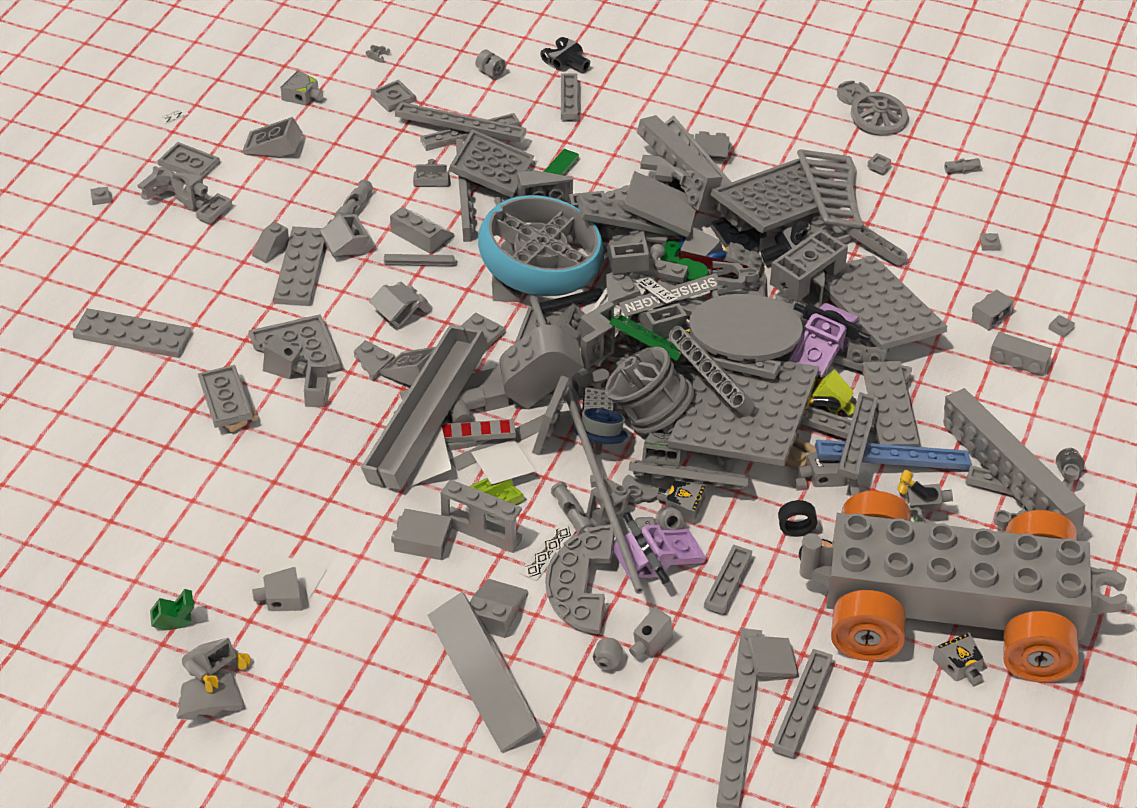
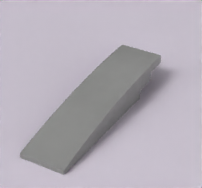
[428,592,539,753]

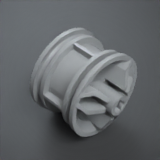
[606,347,694,433]

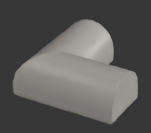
[448,387,486,423]

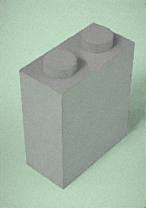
[391,509,452,560]

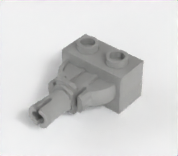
[671,166,723,211]

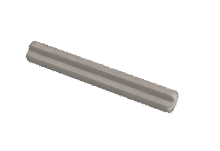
[384,254,455,266]

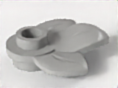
[622,474,659,502]

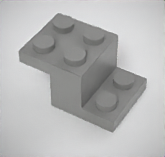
[580,301,615,369]

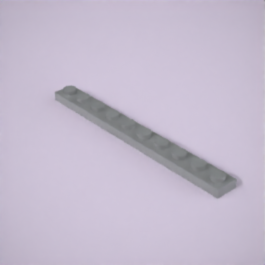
[716,628,762,808]

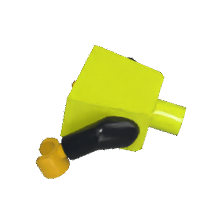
[806,369,855,416]

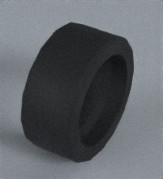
[778,500,818,537]

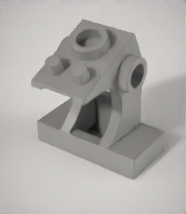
[586,479,631,527]

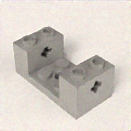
[770,229,848,302]

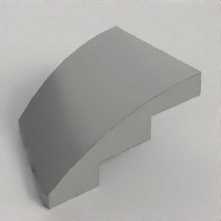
[176,672,243,720]

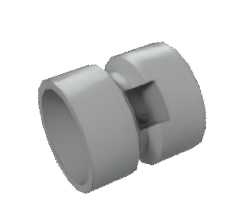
[475,49,506,78]

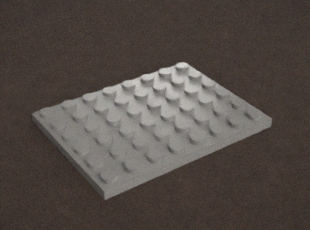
[668,359,819,467]

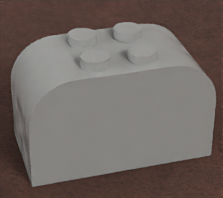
[499,325,584,409]

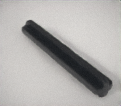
[539,288,604,313]

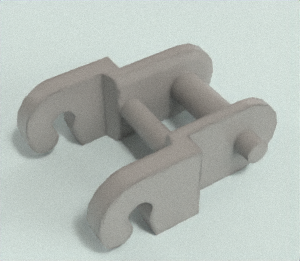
[366,45,390,62]

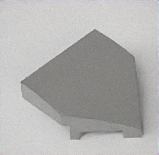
[413,159,448,186]

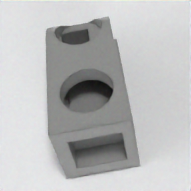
[572,368,609,398]

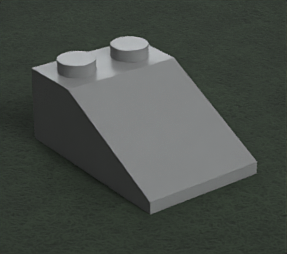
[242,117,303,157]
[518,170,573,203]
[379,347,435,386]
[470,579,527,638]

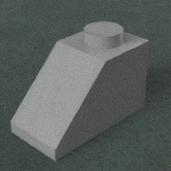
[252,221,289,263]

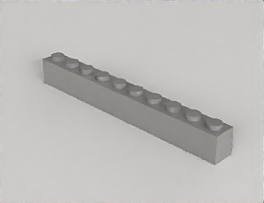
[637,115,754,232]

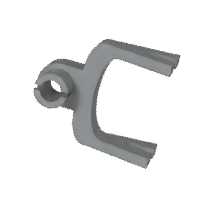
[713,261,759,295]

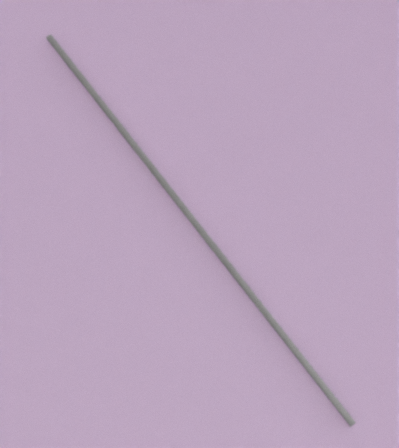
[494,197,644,594]

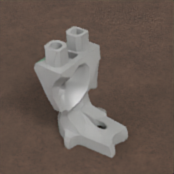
[137,166,209,211]

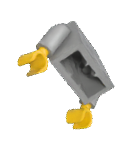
[182,638,251,693]

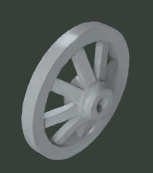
[851,92,908,135]

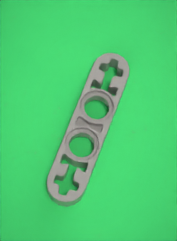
[846,225,907,265]

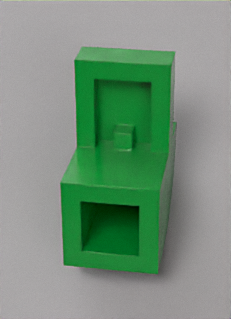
[150,589,195,630]

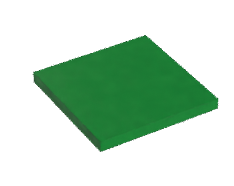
[609,314,682,361]

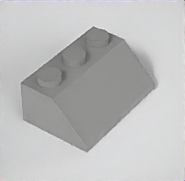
[390,207,454,254]

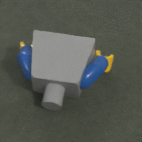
[680,227,728,260]

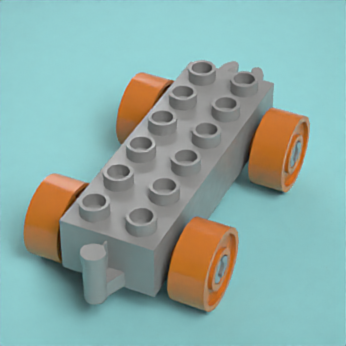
[799,491,1127,682]

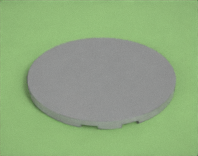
[689,294,803,362]

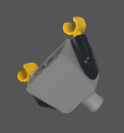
[897,470,953,512]

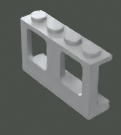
[440,479,522,553]

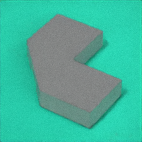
[640,155,674,182]

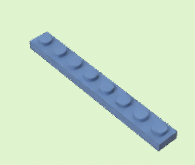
[815,439,972,470]

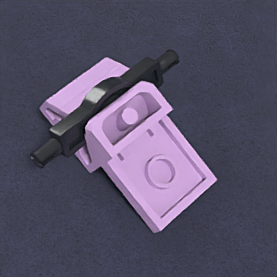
[789,303,871,379]
[613,512,706,584]

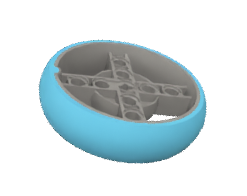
[478,195,603,296]

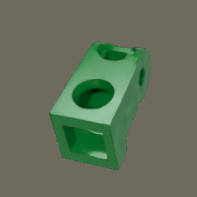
[660,241,680,263]

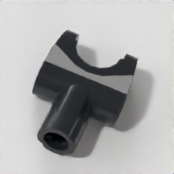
[540,37,591,73]
[760,225,808,265]

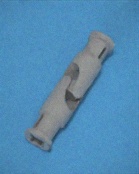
[327,179,373,225]
[551,482,595,535]

